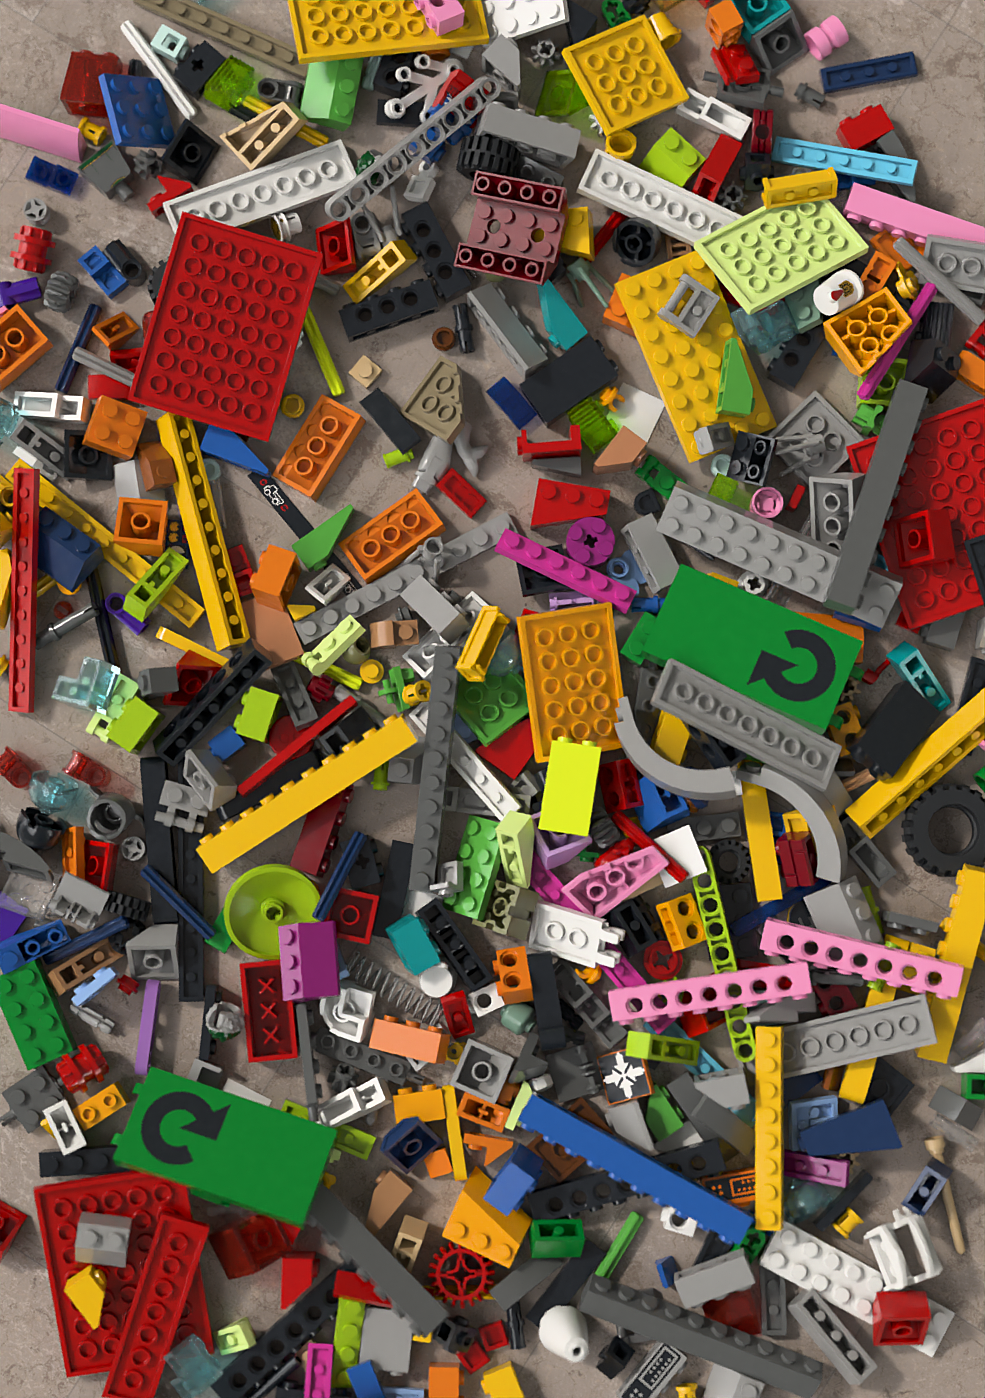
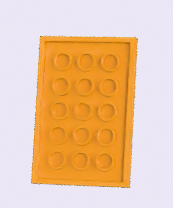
[516,602,624,763]

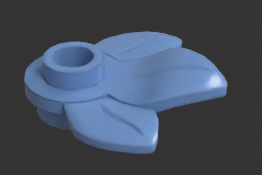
[606,549,647,597]

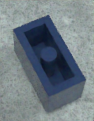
[901,1156,954,1217]

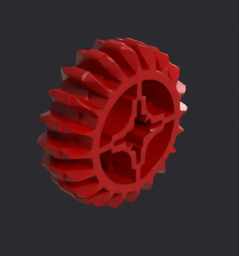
[428,1241,495,1309]

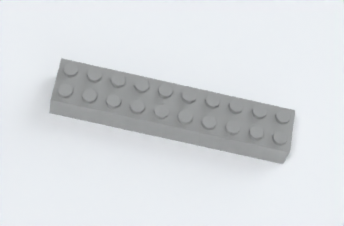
[656,480,903,628]

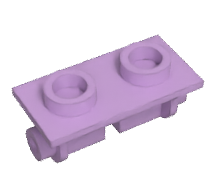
[549,591,599,611]

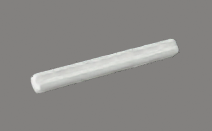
[121,20,197,120]

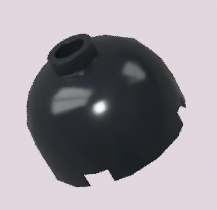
[612,218,661,267]
[16,807,67,852]

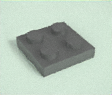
[881,911,939,936]

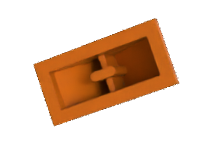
[91,311,140,351]
[456,1092,511,1133]

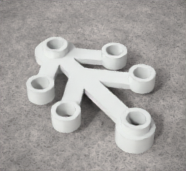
[384,54,464,123]

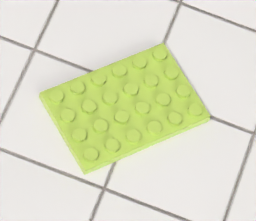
[694,199,869,316]

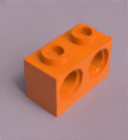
[705,0,744,49]
[858,250,897,303]
[493,946,534,1005]

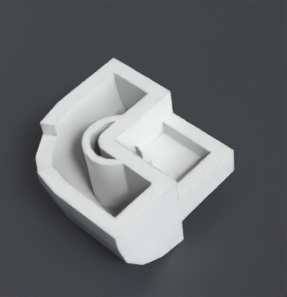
[320,979,376,1043]

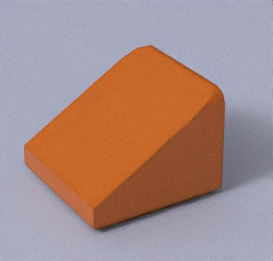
[424,1147,454,1179]

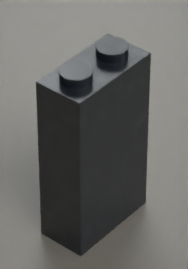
[519,336,619,428]
[846,680,940,781]

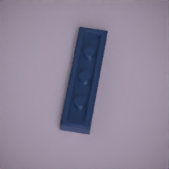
[819,51,918,94]

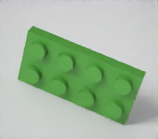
[442,814,502,921]

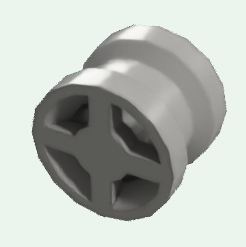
[23,198,51,226]
[121,836,147,861]

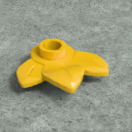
[896,261,920,301]

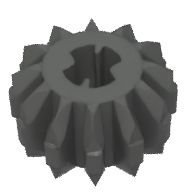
[43,271,79,314]
[589,806,620,849]

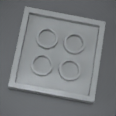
[767,390,865,488]

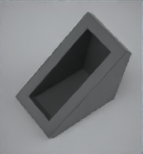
[928,1085,983,1131]

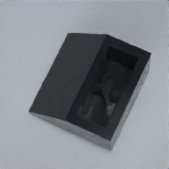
[726,430,778,487]
[319,706,379,756]

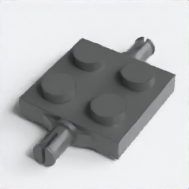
[703,67,784,110]
[0,1065,71,1134]

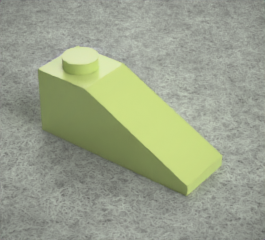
[496,810,535,889]

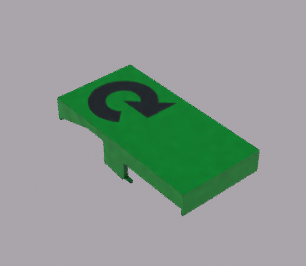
[641,564,864,736]
[111,1066,338,1230]

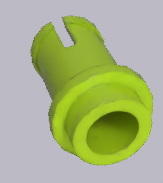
[383,449,415,469]
[371,761,390,791]

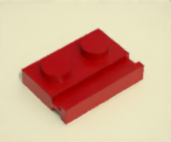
[710,44,760,86]

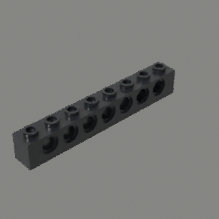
[527,1137,726,1220]
[209,1261,358,1398]

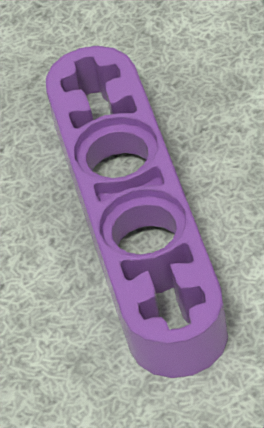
[135,979,161,1076]

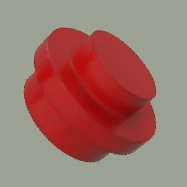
[116,974,140,996]

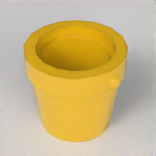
[647,12,681,51]
[605,129,637,163]

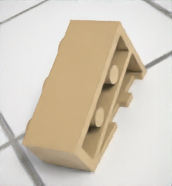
[219,101,309,171]

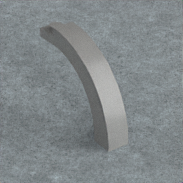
[615,696,737,800]
[736,761,848,883]

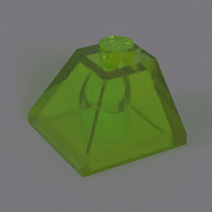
[534,69,589,117]

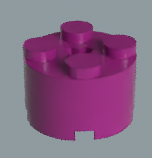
[566,517,615,569]

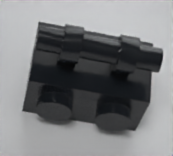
[603,895,666,959]

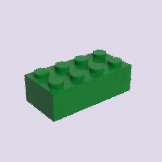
[0,959,77,1071]

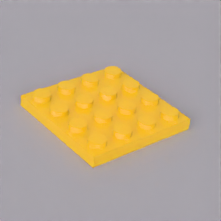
[561,14,689,137]

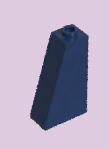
[796,1098,903,1156]

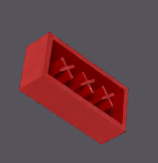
[239,959,300,1063]

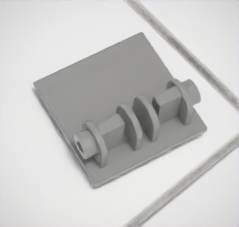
[48,871,110,930]

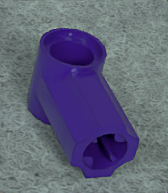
[0,277,43,310]
[105,592,152,636]

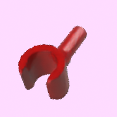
[861,659,891,685]

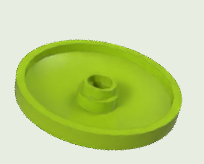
[224,864,321,960]

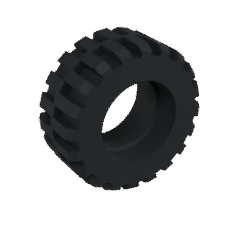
[901,783,985,877]

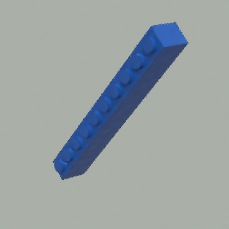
[518,1091,753,1245]

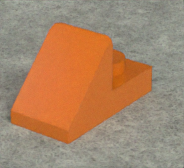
[463,1131,513,1167]

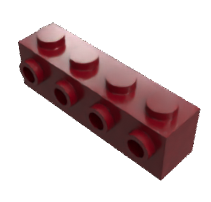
[290,784,355,878]

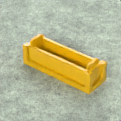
[761,167,838,209]
[455,606,511,682]

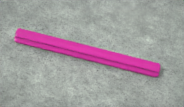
[857,282,938,401]

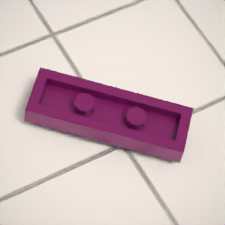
[784,1149,850,1188]

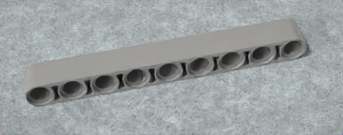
[325,76,501,221]

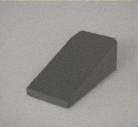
[532,456,581,478]

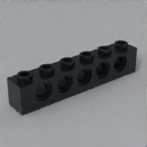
[767,259,867,393]
[152,637,273,767]

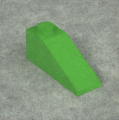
[715,338,755,418]
[291,504,354,573]

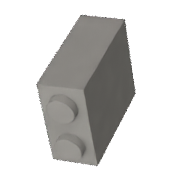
[359,1303,413,1376]

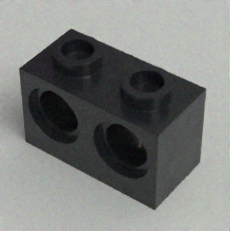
[373,52,416,99]

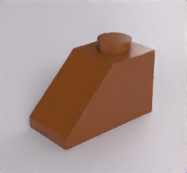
[136,440,177,491]

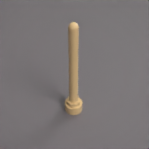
[924,1135,965,1254]

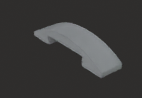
[445,786,531,817]

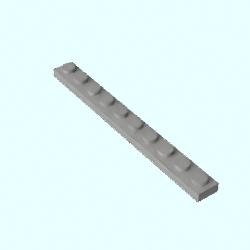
[293,512,518,646]

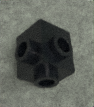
[739,152,774,192]
[432,1315,477,1354]

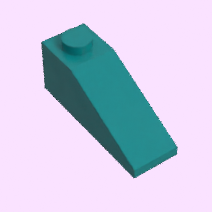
[537,279,588,351]
[886,641,952,712]

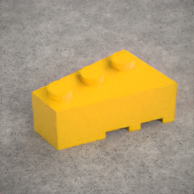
[534,206,595,261]

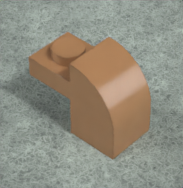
[369,620,419,650]

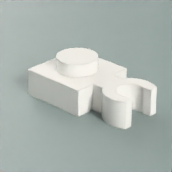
[403,161,439,203]

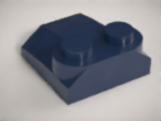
[380,1116,443,1175]

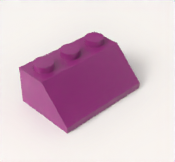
[278,921,341,1002]

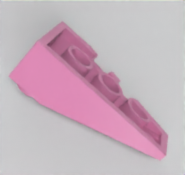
[562,845,669,918]

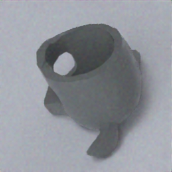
[87,785,145,840]

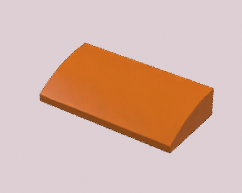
[272,394,366,502]
[338,488,446,585]

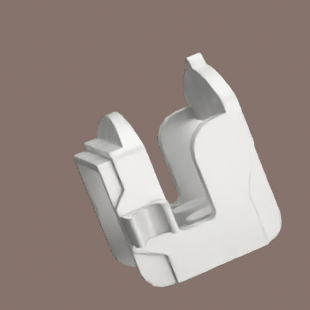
[863,1207,943,1292]

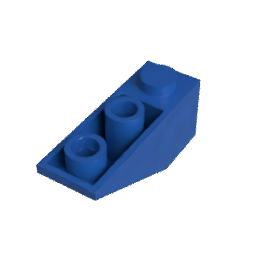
[0,919,71,975]

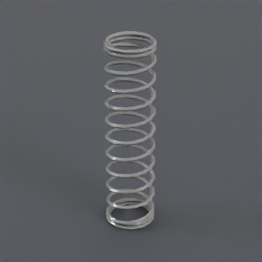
[347,951,443,1026]

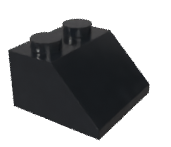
[904,338,961,404]

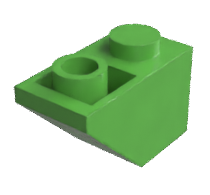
[644,1082,684,1142]

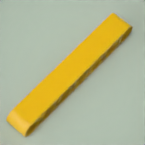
[839,934,910,1105]

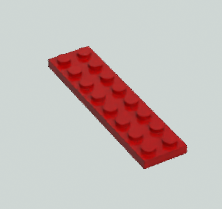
[102,1210,210,1398]

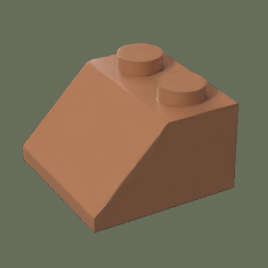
[593,425,647,475]

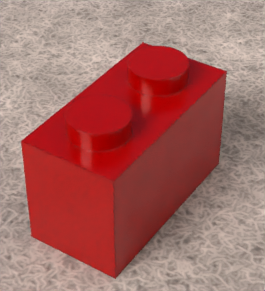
[835,104,895,151]

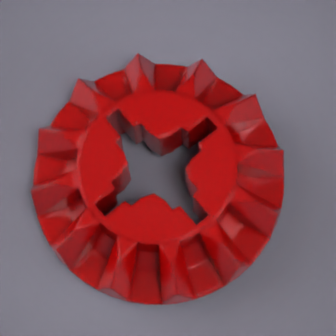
[643,940,682,980]

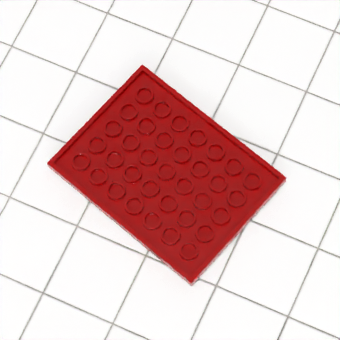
[127,211,324,442]
[846,398,985,630]
[33,1171,215,1378]

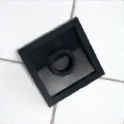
[63,429,113,481]
[516,544,571,597]

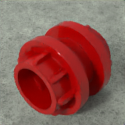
[9,225,56,274]
[56,1043,109,1093]

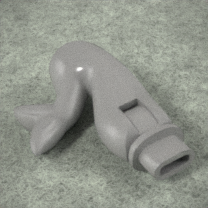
[411,421,488,495]

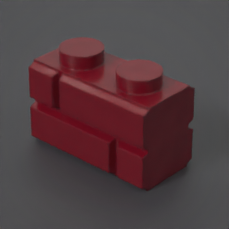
[775,831,820,887]

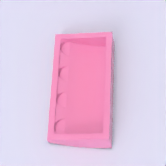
[0,104,87,163]

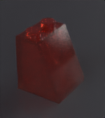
[60,49,123,119]
[207,1212,294,1280]

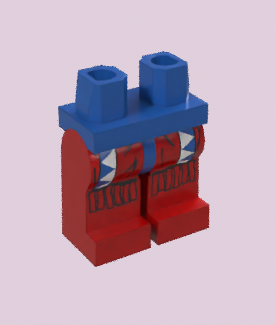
[427,69,493,146]

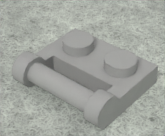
[657,274,720,339]

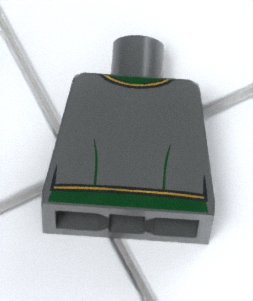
[77,140,135,202]

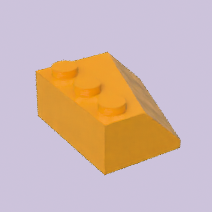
[823,287,912,377]
[442,1165,533,1268]

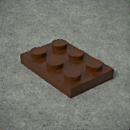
[526,1096,614,1184]

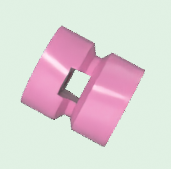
[804,15,849,61]
[748,487,784,521]

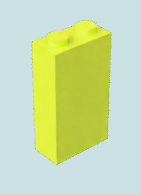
[538,737,601,837]

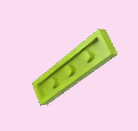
[281,1098,377,1161]
[331,1298,365,1388]

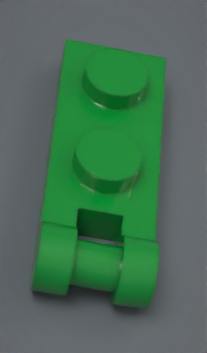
[634,454,687,501]

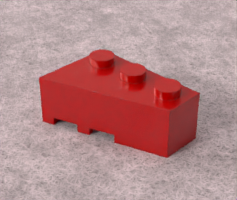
[530,478,611,530]

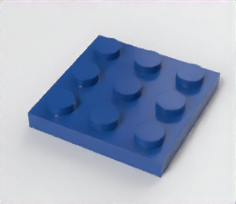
[98,73,175,149]

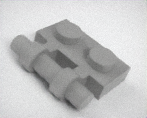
[154,780,209,833]

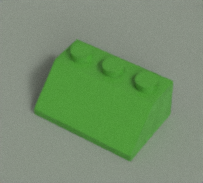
[300,57,364,132]

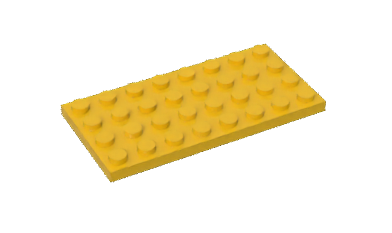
[287,0,489,64]
[614,250,777,464]

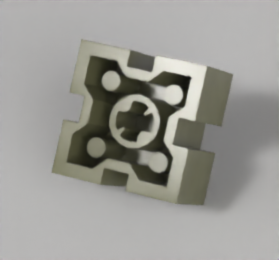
[472,879,540,940]

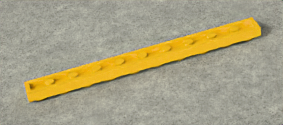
[4,458,206,629]

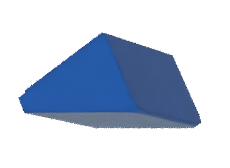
[655,1256,678,1288]

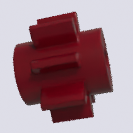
[306,673,336,703]

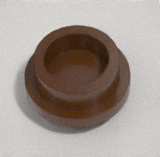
[432,327,456,351]

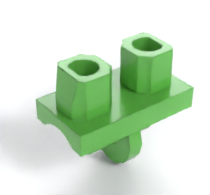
[851,403,885,436]
[378,666,415,713]

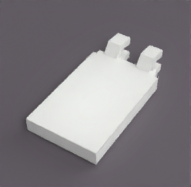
[528,899,625,968]

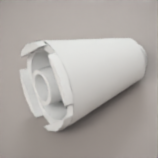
[539,1305,589,1362]

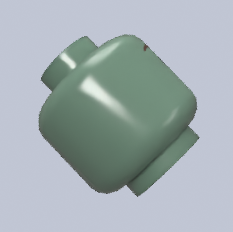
[500,1002,537,1035]

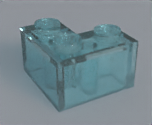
[730,299,799,356]
[51,656,121,715]
[163,1333,224,1398]

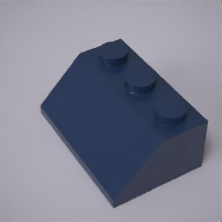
[38,506,104,593]

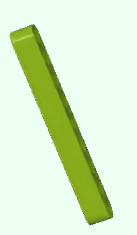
[692,845,756,1062]

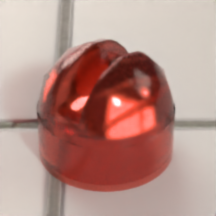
[53,601,74,620]

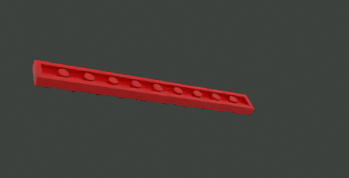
[8,468,40,713]

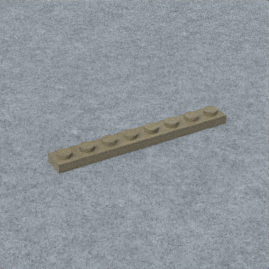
[133,0,309,80]

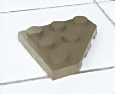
[399,355,465,445]

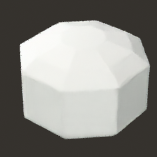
[529,1073,553,1093]

